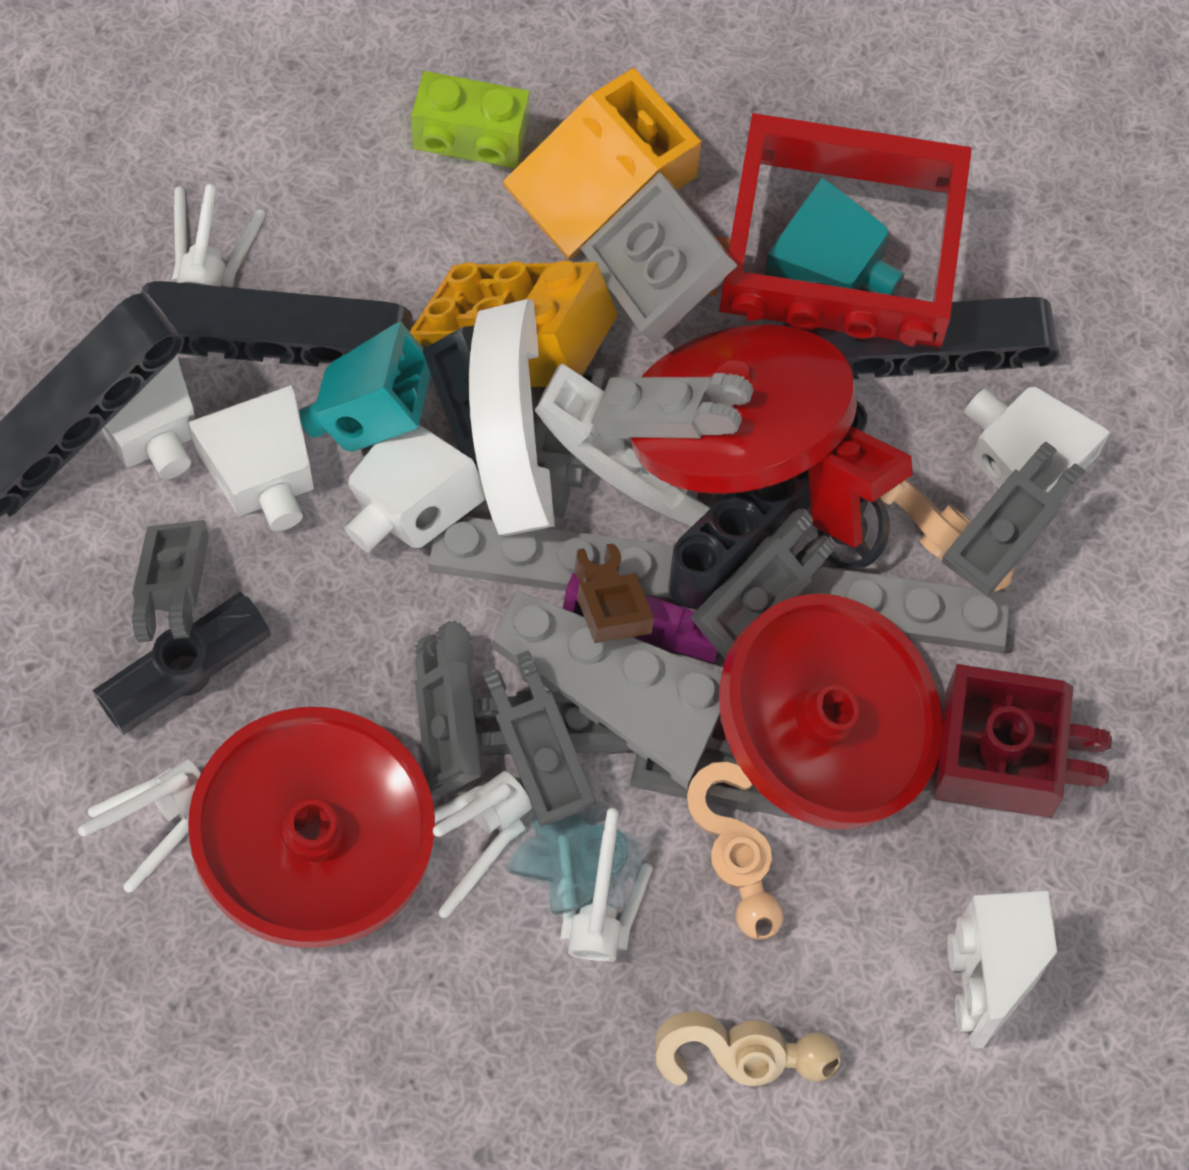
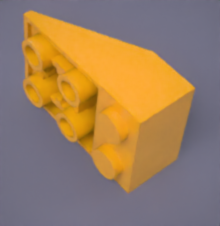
[503,67,701,261]
[410,260,618,387]

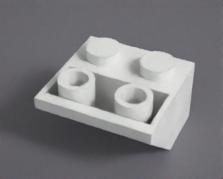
[947,891,1057,1049]

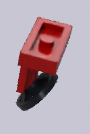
[808,426,913,570]

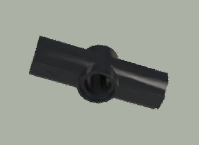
[92,591,271,735]

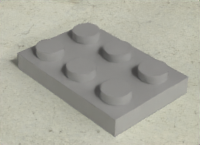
[580,171,738,344]

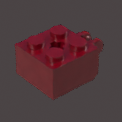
[934,664,1112,818]

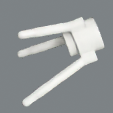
[171,183,266,287]
[78,759,201,893]
[433,771,532,918]
[557,808,653,962]

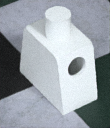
[99,355,196,479]
[188,385,314,531]
[964,387,1110,493]
[344,425,486,553]

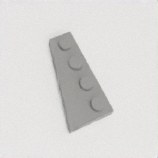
[493,590,721,790]

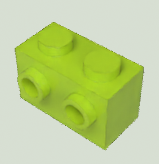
[411,71,530,169]

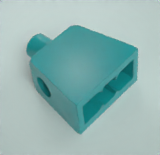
[764,178,905,296]
[299,321,431,452]

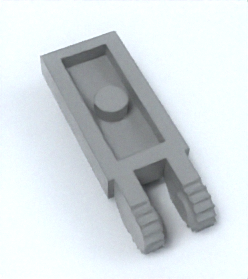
[591,373,754,438]

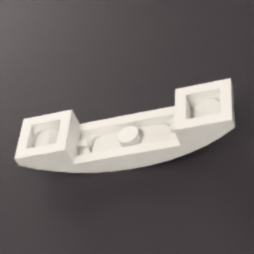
[469,299,555,537]
[535,363,726,527]

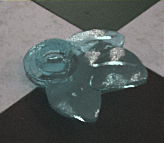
[508,814,629,915]

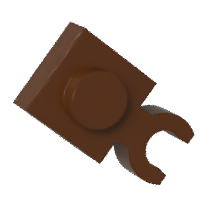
[574,543,654,643]

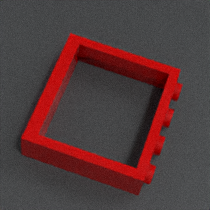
[719,113,972,347]

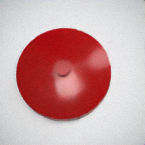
[629,325,857,493]
[719,594,943,830]
[188,706,435,948]

